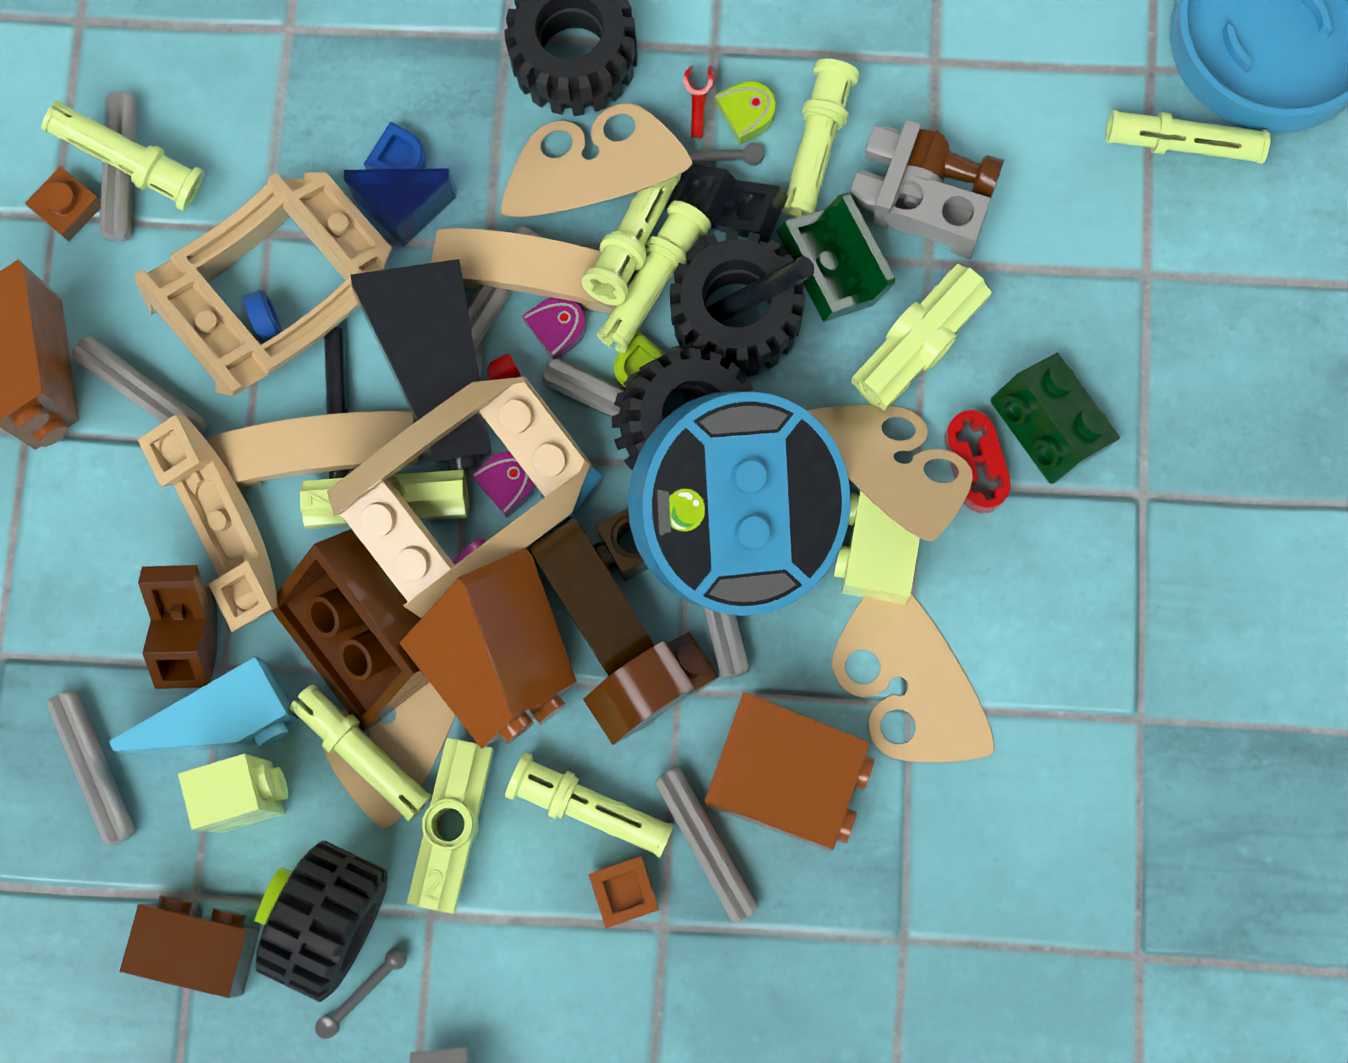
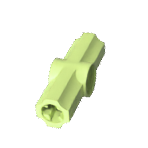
[851,264,992,411]
[300,470,469,529]
[407,738,494,914]

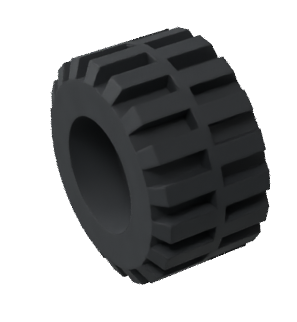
[504,0,638,116]
[670,231,805,377]
[612,348,754,470]
[256,840,387,1002]

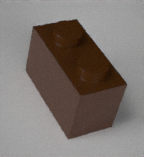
[119,895,260,998]

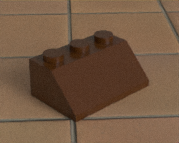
[272,529,429,731]

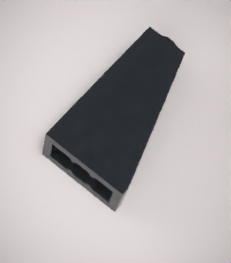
[350,259,492,471]

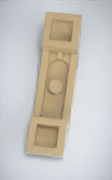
[430,228,638,314]
[206,411,419,489]
[137,414,278,632]

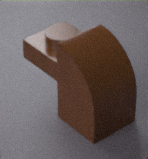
[138,565,218,689]
[583,632,719,745]

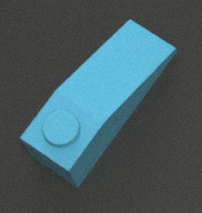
[108,657,299,755]

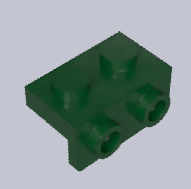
[776,193,895,322]
[991,352,1120,484]

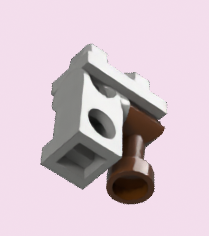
[850,120,1004,259]

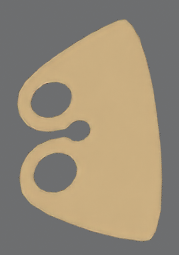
[500,103,692,217]
[808,405,973,542]
[832,594,995,763]
[322,682,456,829]

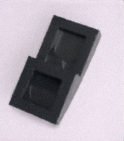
[666,164,788,242]

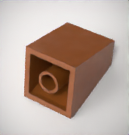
[0,259,79,450]
[400,548,577,749]
[705,692,875,851]

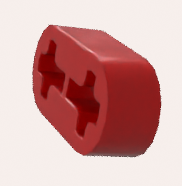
[944,410,1011,513]

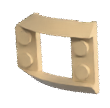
[135,172,392,397]
[327,377,592,618]

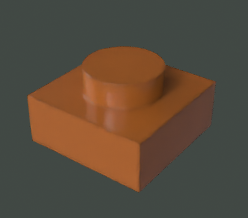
[25,166,101,242]
[588,856,660,928]

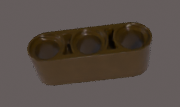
[528,518,655,676]

